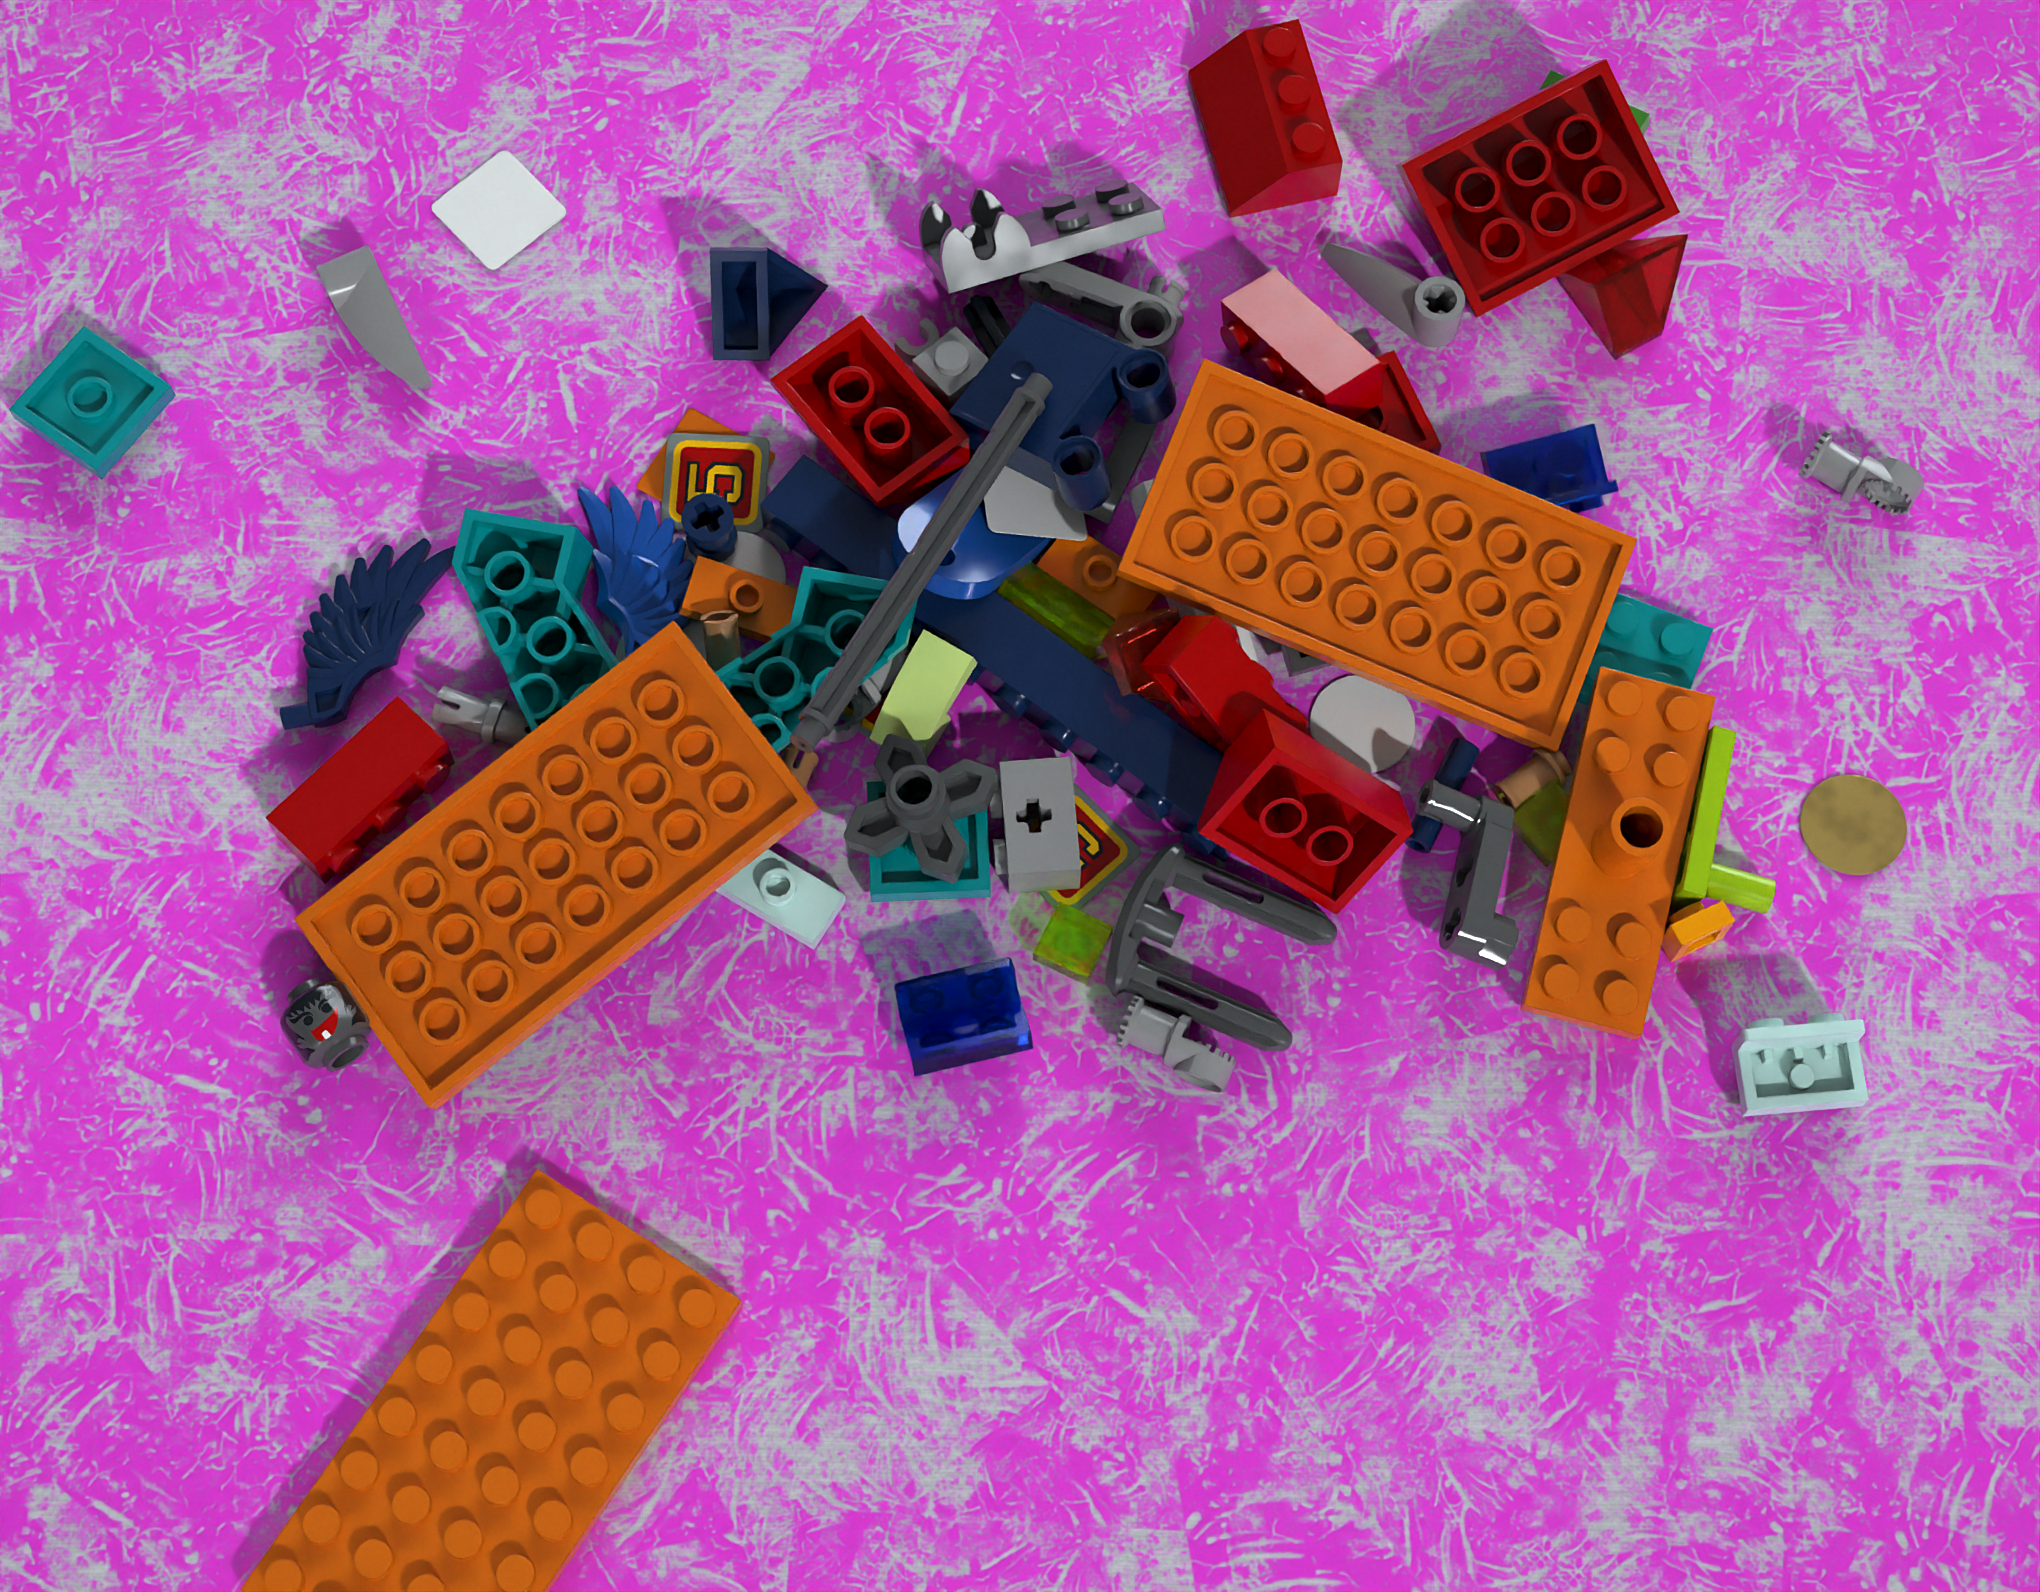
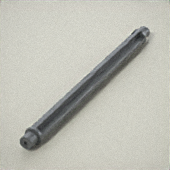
[789,373,1053,753]

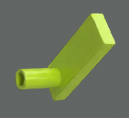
[1670,725,1776,914]

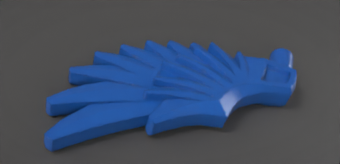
[577,486,694,658]

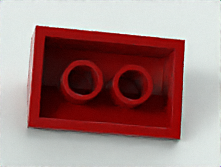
[1188,19,1343,218]
[770,314,970,508]
[1197,708,1414,915]

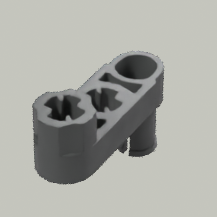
[1414,778,1519,971]

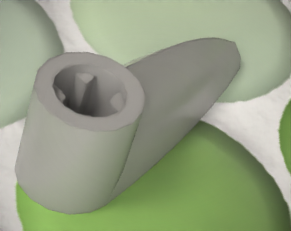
[1321,242,1465,348]
[316,244,433,389]

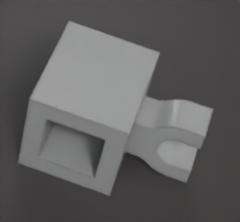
[894,317,989,413]

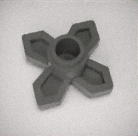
[844,734,999,883]

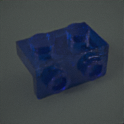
[1479,423,1619,513]
[894,957,1034,1076]

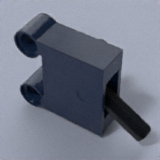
[949,294,1176,511]

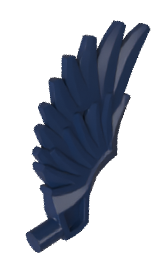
[280,538,456,730]

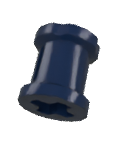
[681,493,738,562]

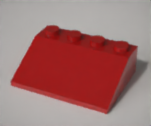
[1395,59,1680,317]

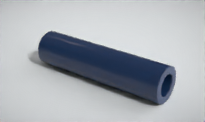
[1404,738,1480,853]

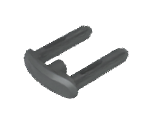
[1105,841,1337,1052]

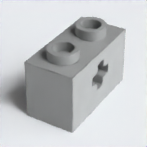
[990,757,1081,894]

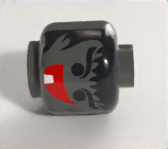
[280,979,372,1072]

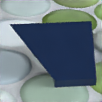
[710,247,828,361]

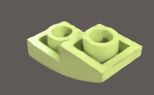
[870,629,977,759]

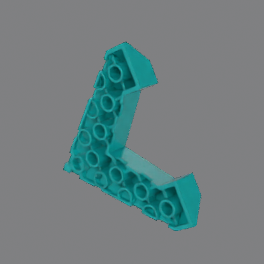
[451,508,918,753]

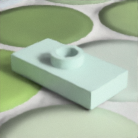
[715,849,846,950]

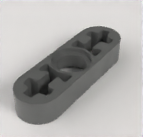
[1082,381,1177,525]

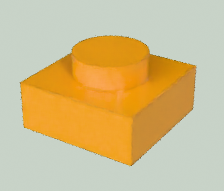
[1662,900,1735,962]

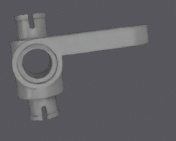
[1018,261,1185,363]

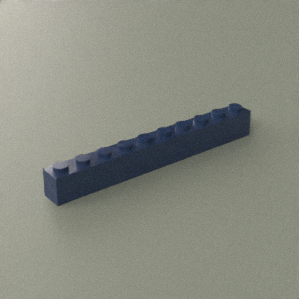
[760,455,1231,862]

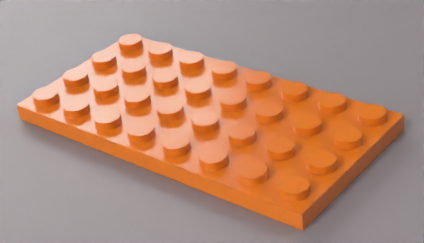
[1115,359,1637,752]
[294,620,819,1110]
[240,1169,743,1592]

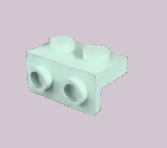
[1731,1013,1869,1117]

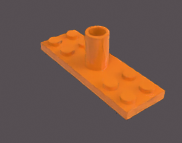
[1520,666,1716,1040]

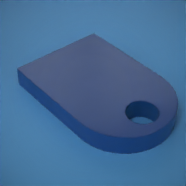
[891,466,1056,600]

